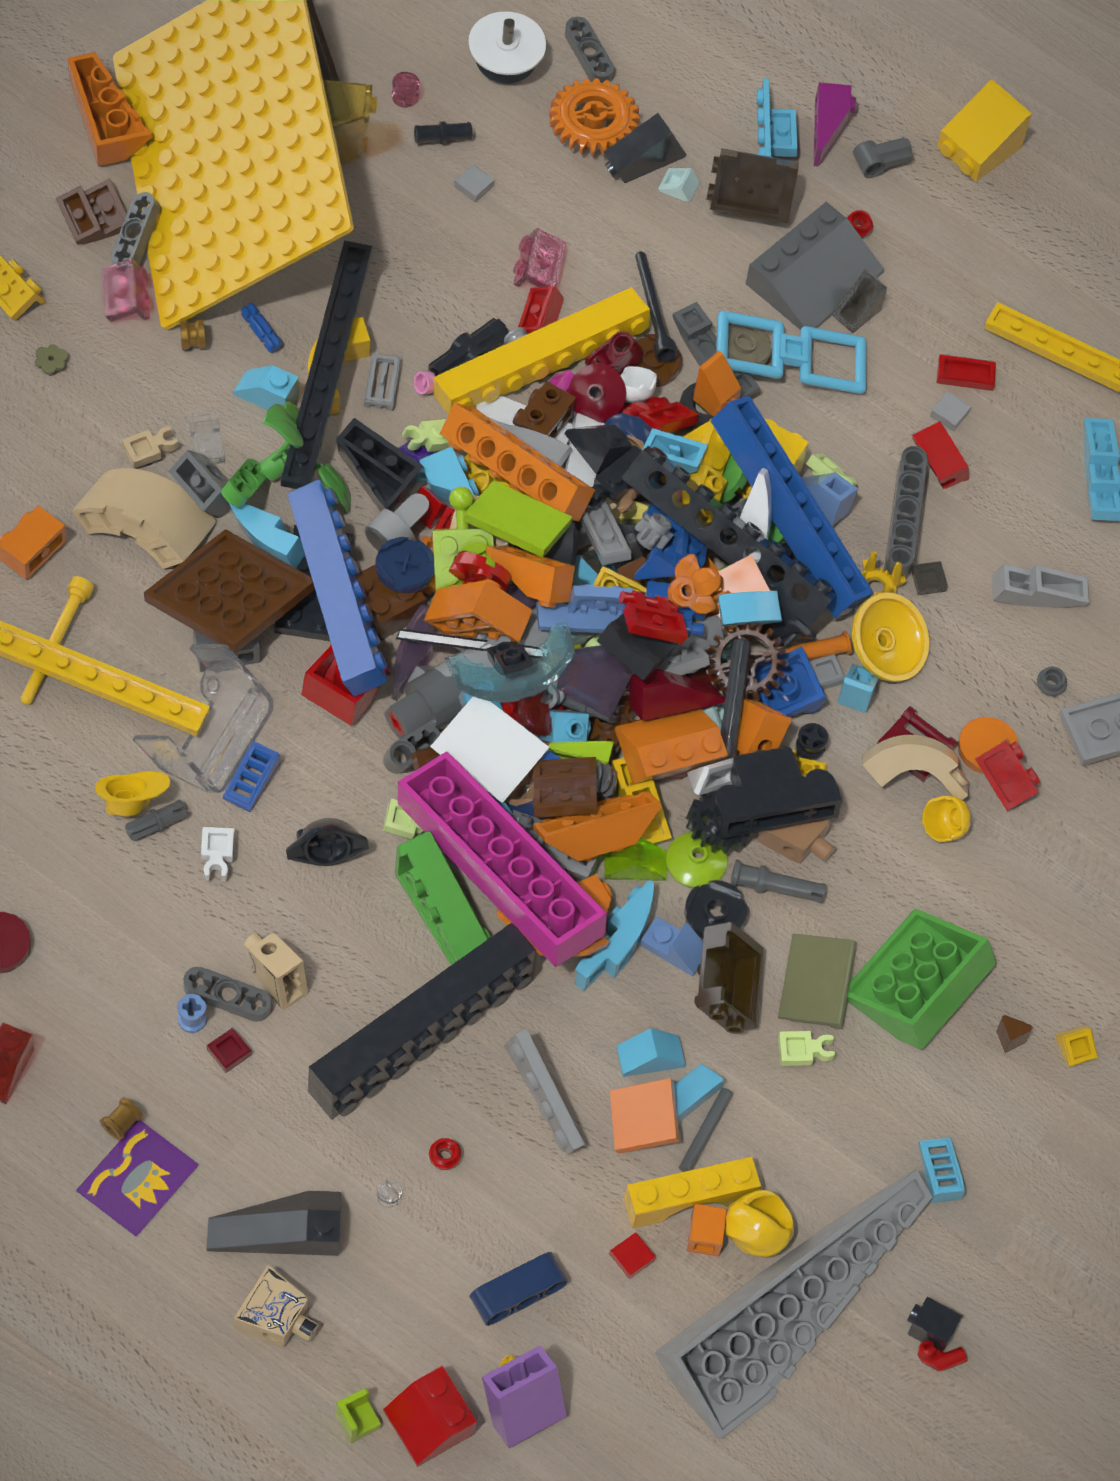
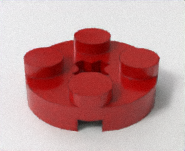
[449,552,511,592]

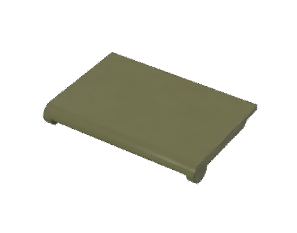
[778,934,856,1029]

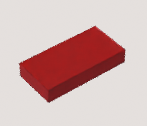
[936,354,996,391]

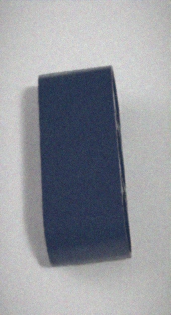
[469,1252,569,1326]

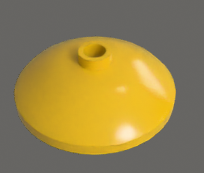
[852,593,929,682]

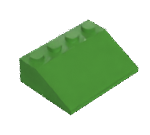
[847,908,997,1050]

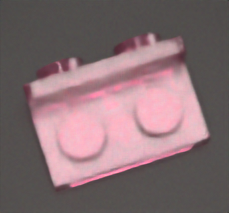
[513,228,566,287]
[101,258,151,322]

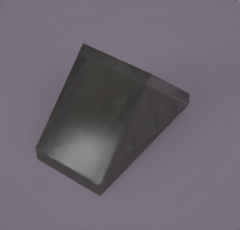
[832,269,887,333]

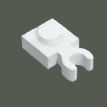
[201,827,234,881]

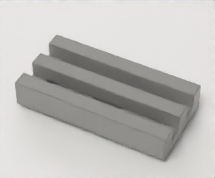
[364,353,401,411]

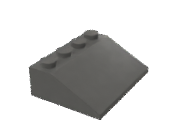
[746,201,885,330]

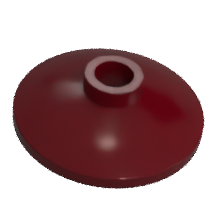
[568,364,627,422]

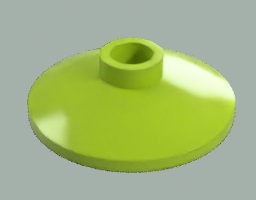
[666,832,728,888]

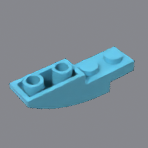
[575,879,654,991]

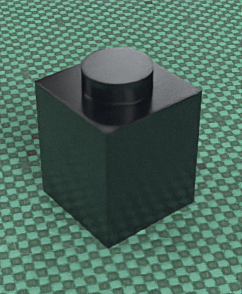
[907,1296,962,1351]

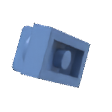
[640,917,703,976]

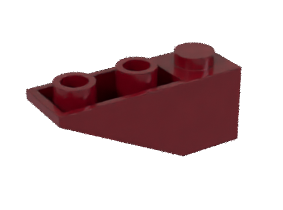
[629,669,725,721]

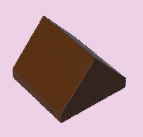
[617,556,650,588]
[996,1015,1033,1053]

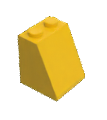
[937,79,1032,182]

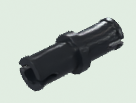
[414,121,472,144]

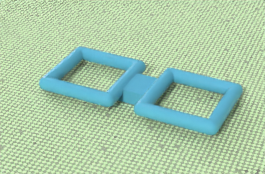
[716,311,867,394]

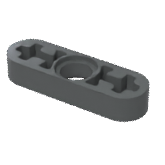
[565,17,614,83]
[111,192,160,273]
[183,967,271,1022]

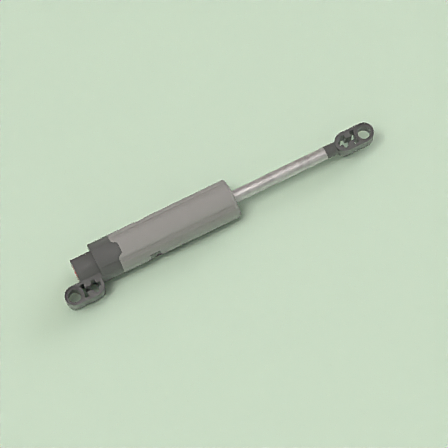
[383,497,748,774]

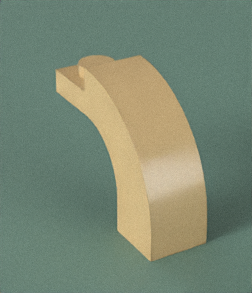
[862,735,969,800]

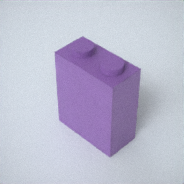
[482,1345,567,1448]

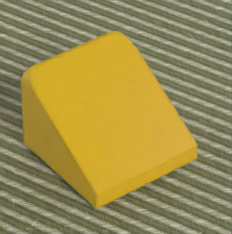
[1055,1026,1098,1067]

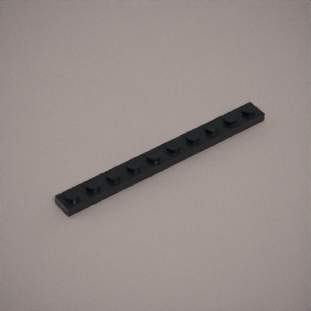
[281,240,372,489]

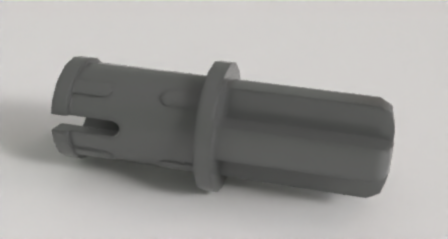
[125,800,188,840]

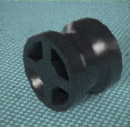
[795,723,828,760]

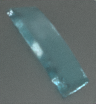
[444,622,575,702]

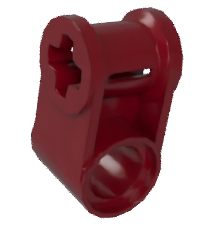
[585,331,643,375]

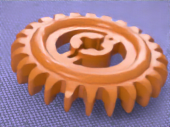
[549,78,641,157]

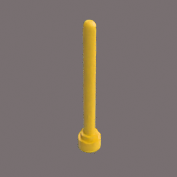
[21,576,94,705]

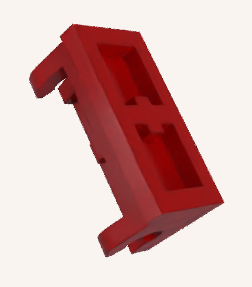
[912,421,969,489]

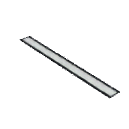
[396,629,551,659]

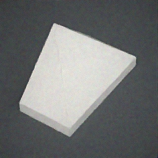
[687,758,733,795]

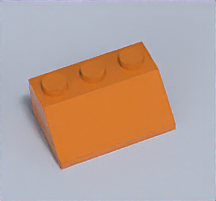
[614,708,728,785]

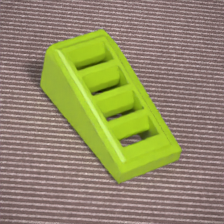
[548,741,614,764]

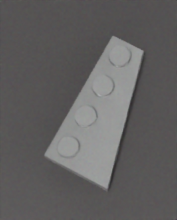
[504,1028,585,1155]

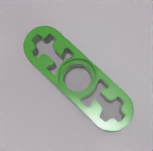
[221,458,267,507]

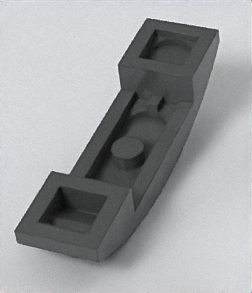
[672,302,760,398]

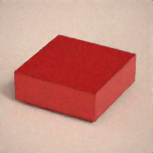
[609,1232,656,1279]

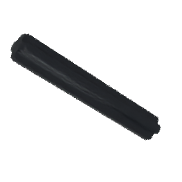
[721,638,751,759]

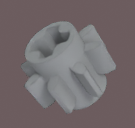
[635,513,673,550]

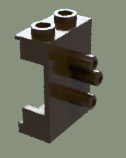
[706,148,799,224]
[694,922,764,1034]

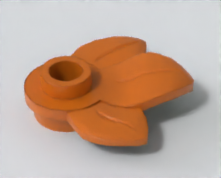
[667,554,721,614]

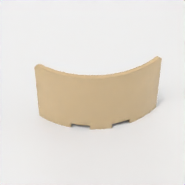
[72,468,216,569]

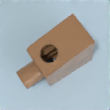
[757,820,836,863]

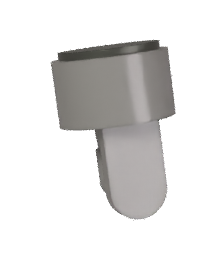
[365,493,429,551]

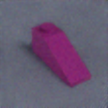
[813,82,856,167]

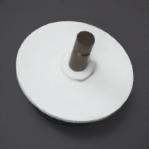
[468,12,546,83]

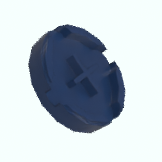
[375,537,435,594]

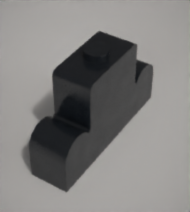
[712,747,842,839]

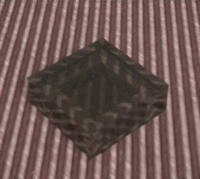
[911,561,948,595]

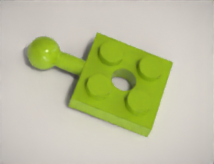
[432,487,496,590]

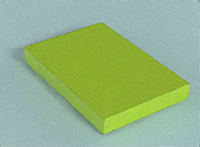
[463,480,573,558]

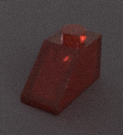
[0,1022,34,1104]

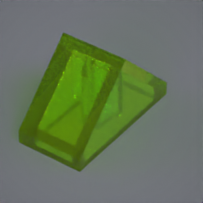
[604,837,667,881]

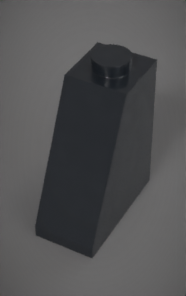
[603,113,687,183]

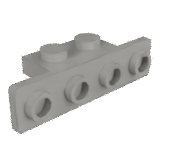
[608,615,724,682]

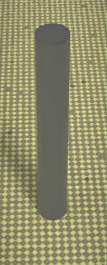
[679,1088,733,1172]

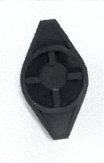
[761,604,816,649]
[286,818,369,866]

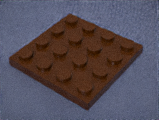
[144,529,315,654]

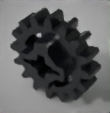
[686,791,751,854]

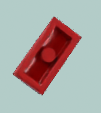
[518,286,564,334]

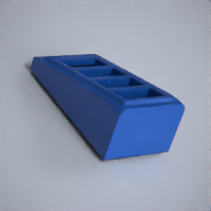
[223,741,280,812]

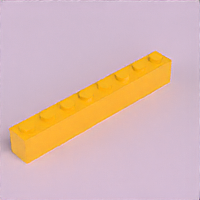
[433,287,650,415]

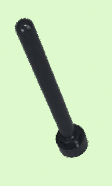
[635,251,678,362]

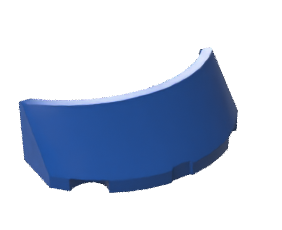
[634,503,707,580]

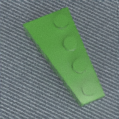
[395,830,490,965]

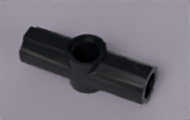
[428,318,509,376]

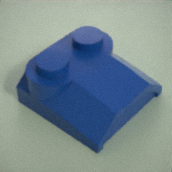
[748,646,827,717]

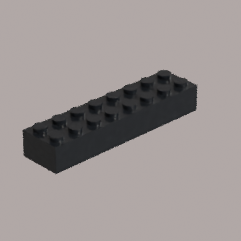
[308,922,536,1120]

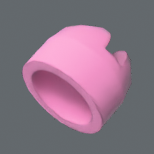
[414,371,435,395]

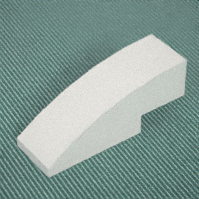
[740,468,773,560]

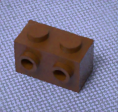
[512,381,576,438]

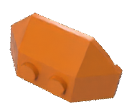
[533,791,661,861]

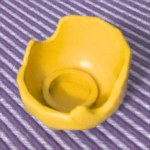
[922,795,971,842]

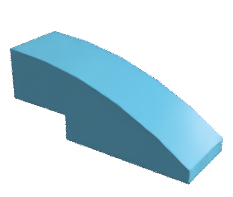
[228,502,305,568]

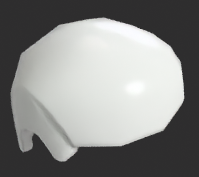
[621,366,657,404]

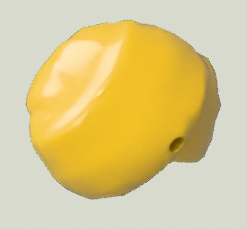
[725,1190,794,1258]

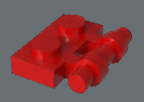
[622,396,699,433]
[619,590,688,644]

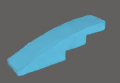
[1084,418,1120,521]

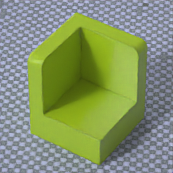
[335,1388,381,1443]

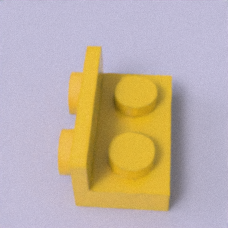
[0,255,46,321]

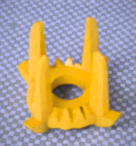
[861,551,907,598]

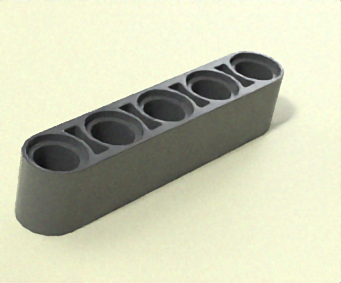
[884,446,928,579]

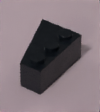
[336,418,426,512]

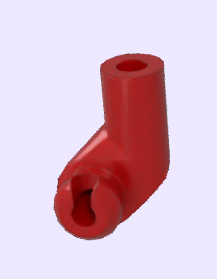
[917,1341,967,1371]

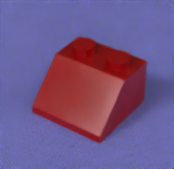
[301,645,390,726]
[383,1366,477,1467]

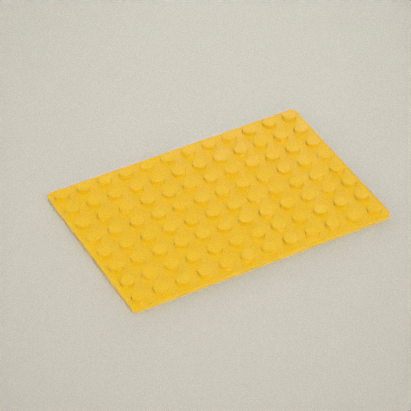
[113,0,354,330]

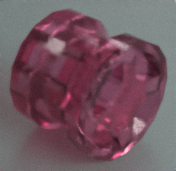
[391,72,420,108]

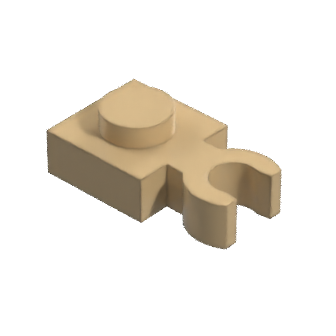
[122,426,178,469]

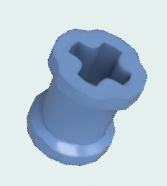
[177,994,207,1033]

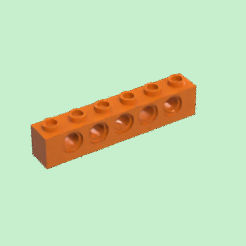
[439,403,595,521]

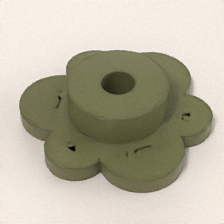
[35,344,68,374]

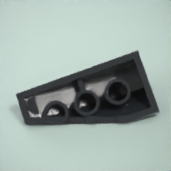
[207,1191,341,1256]

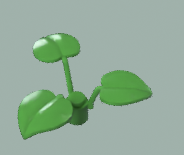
[260,401,351,514]

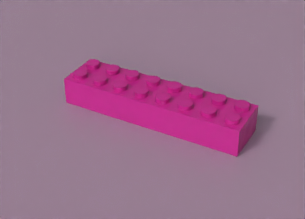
[398,751,607,968]

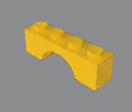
[624,1156,761,1229]

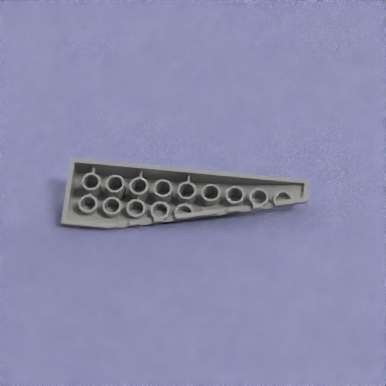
[655,1169,932,1439]

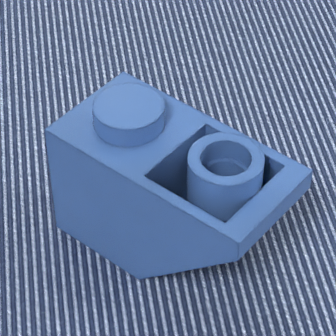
[802,472,858,526]

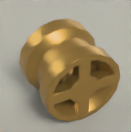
[180,319,206,350]

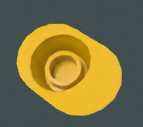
[95,771,171,817]

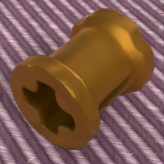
[100,1097,143,1141]

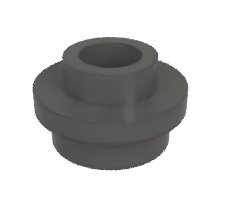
[1037,666,1067,696]

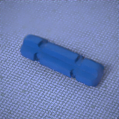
[241,303,282,353]

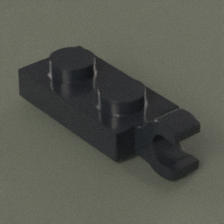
[588,445,642,509]

